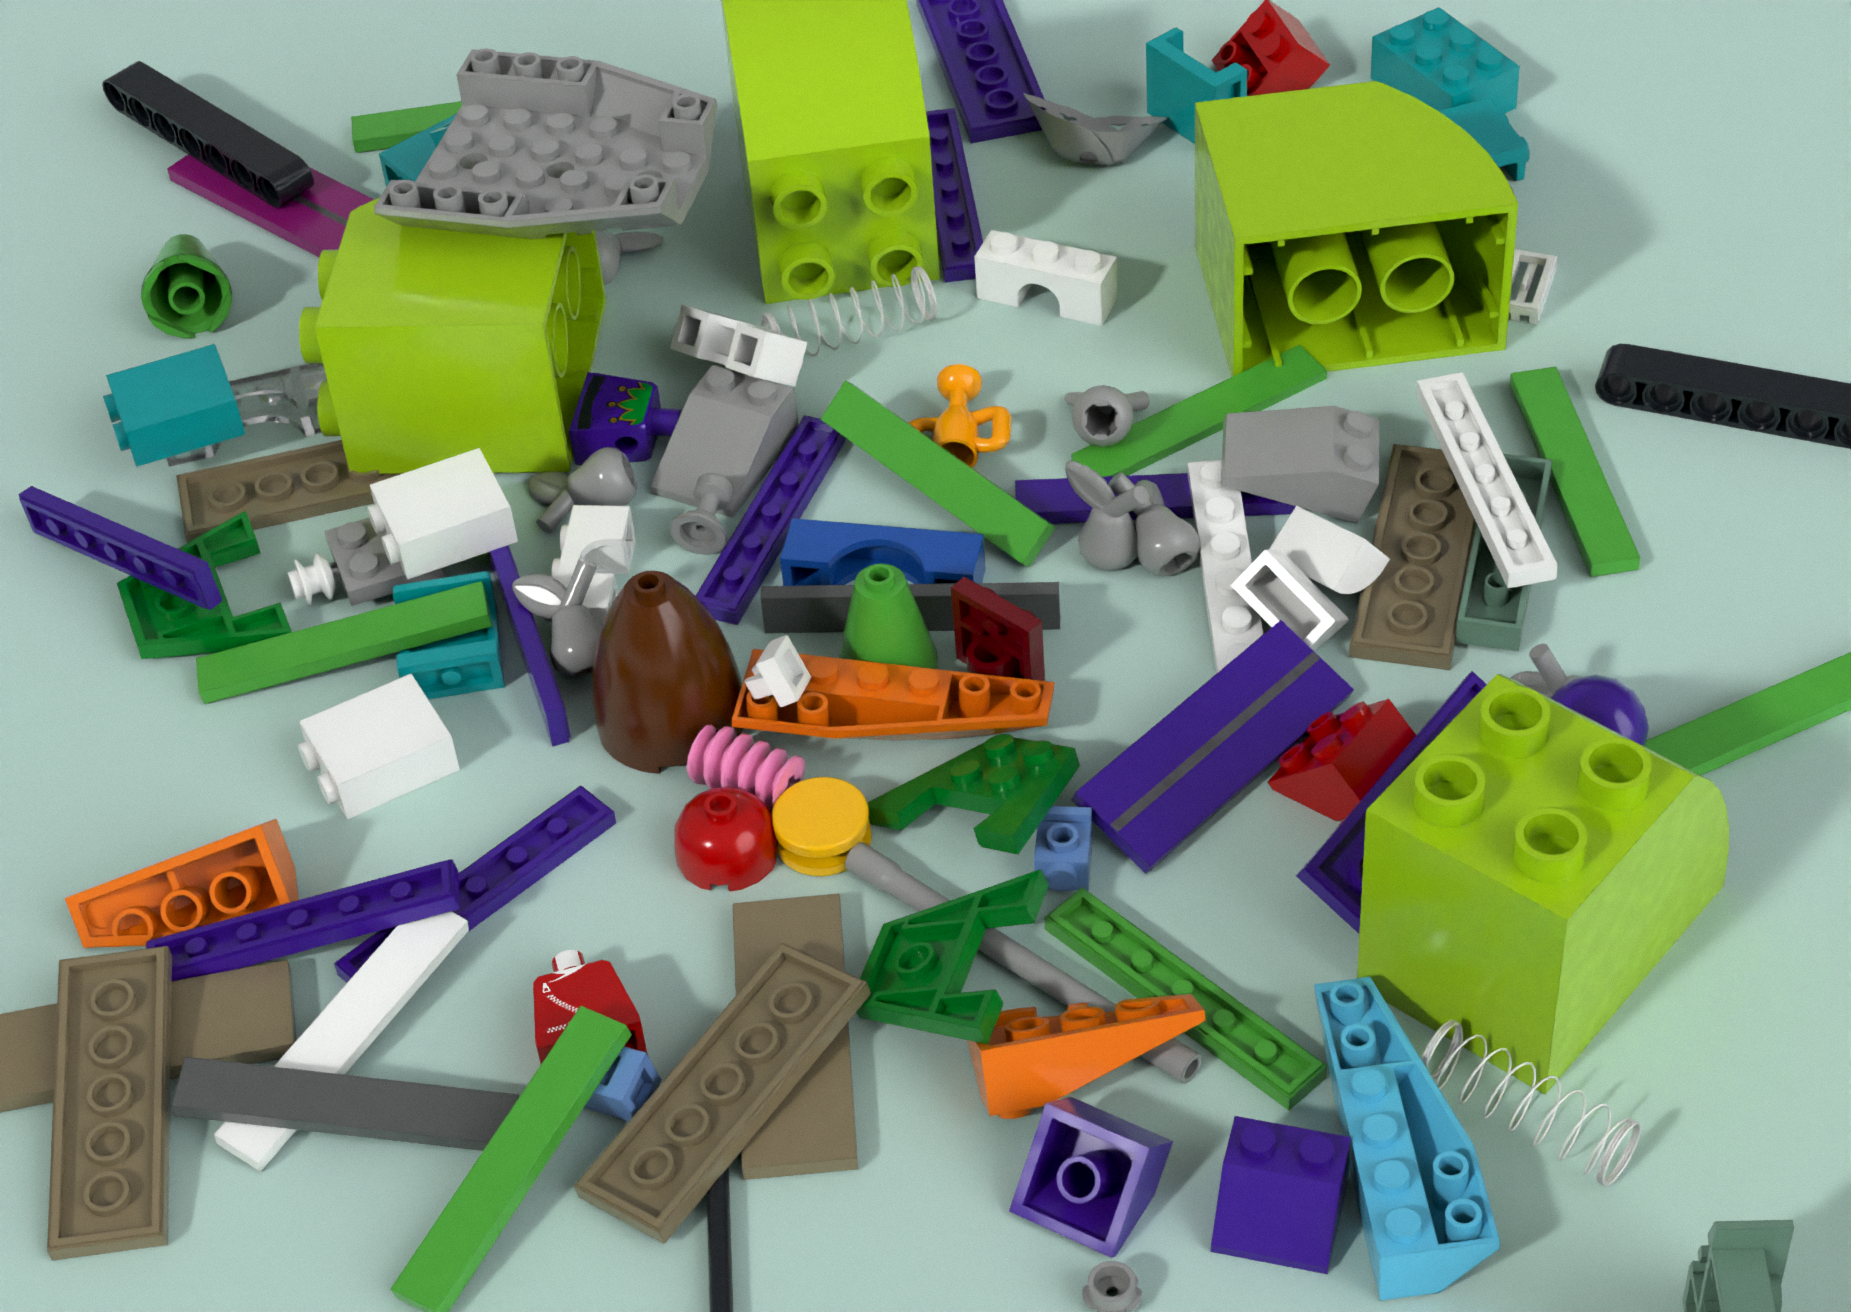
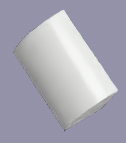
[1269,505,1390,594]
[1231,549,1350,651]

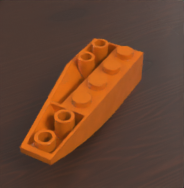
[732,649,1055,741]

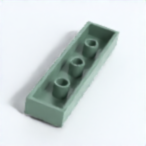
[1455,454,1552,651]

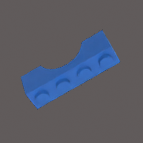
[780,518,986,586]

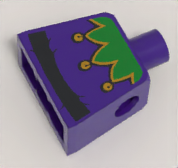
[569,372,682,466]

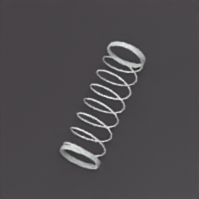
[761,266,937,356]
[1421,1020,1641,1186]

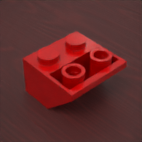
[1211,0,1330,96]
[1267,699,1416,821]

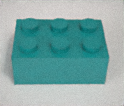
[1370,7,1520,113]

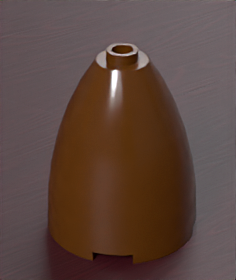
[593,571,744,774]

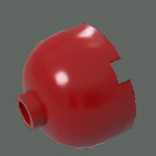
[674,786,778,891]

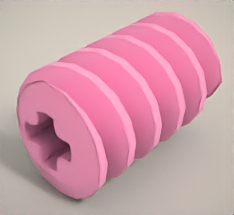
[686,725,805,813]

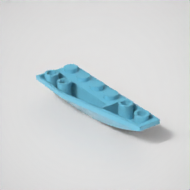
[1314,977,1500,1301]

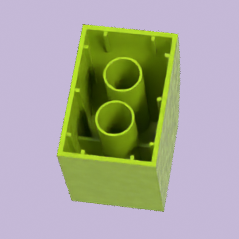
[720,0,940,304]
[1195,81,1518,377]
[299,177,607,474]
[1357,674,1729,1095]

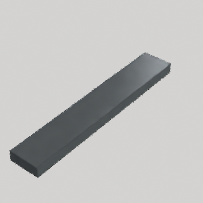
[760,582,1061,633]
[171,1057,519,1151]

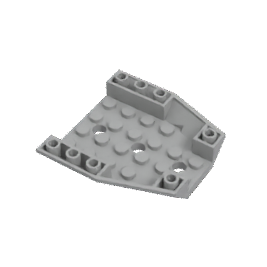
[374,48,717,239]

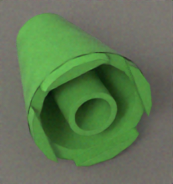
[141,234,232,339]
[839,564,938,669]

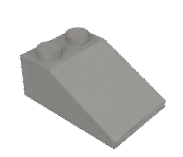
[650,365,798,518]
[1220,406,1379,523]

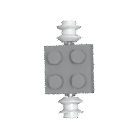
[287,518,445,606]

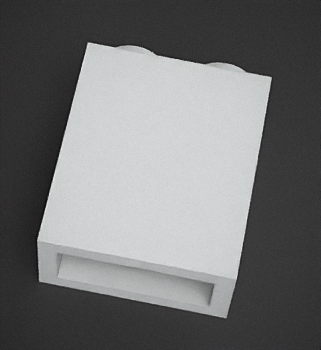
[367,448,518,580]
[298,674,460,820]

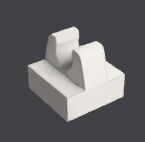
[744,635,812,708]

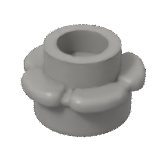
[1082,1261,1142,1312]

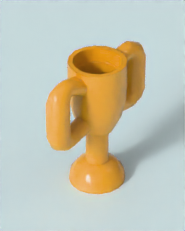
[908,364,1011,468]

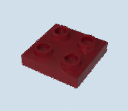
[951,577,1045,681]

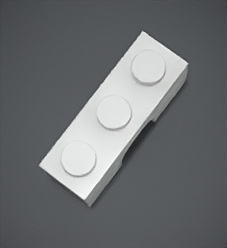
[974,230,1118,326]
[670,305,807,387]
[544,505,636,625]

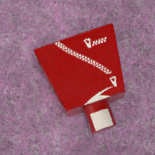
[533,950,648,1064]

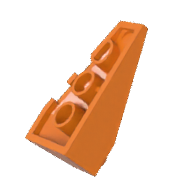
[65,819,299,948]
[967,994,1206,1119]

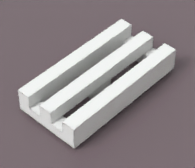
[1509,249,1558,325]

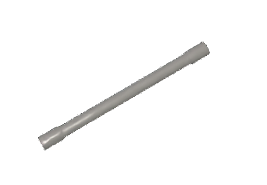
[845,842,1202,1084]

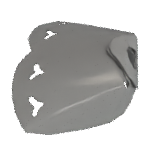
[1023,93,1169,166]

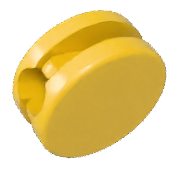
[771,777,872,876]

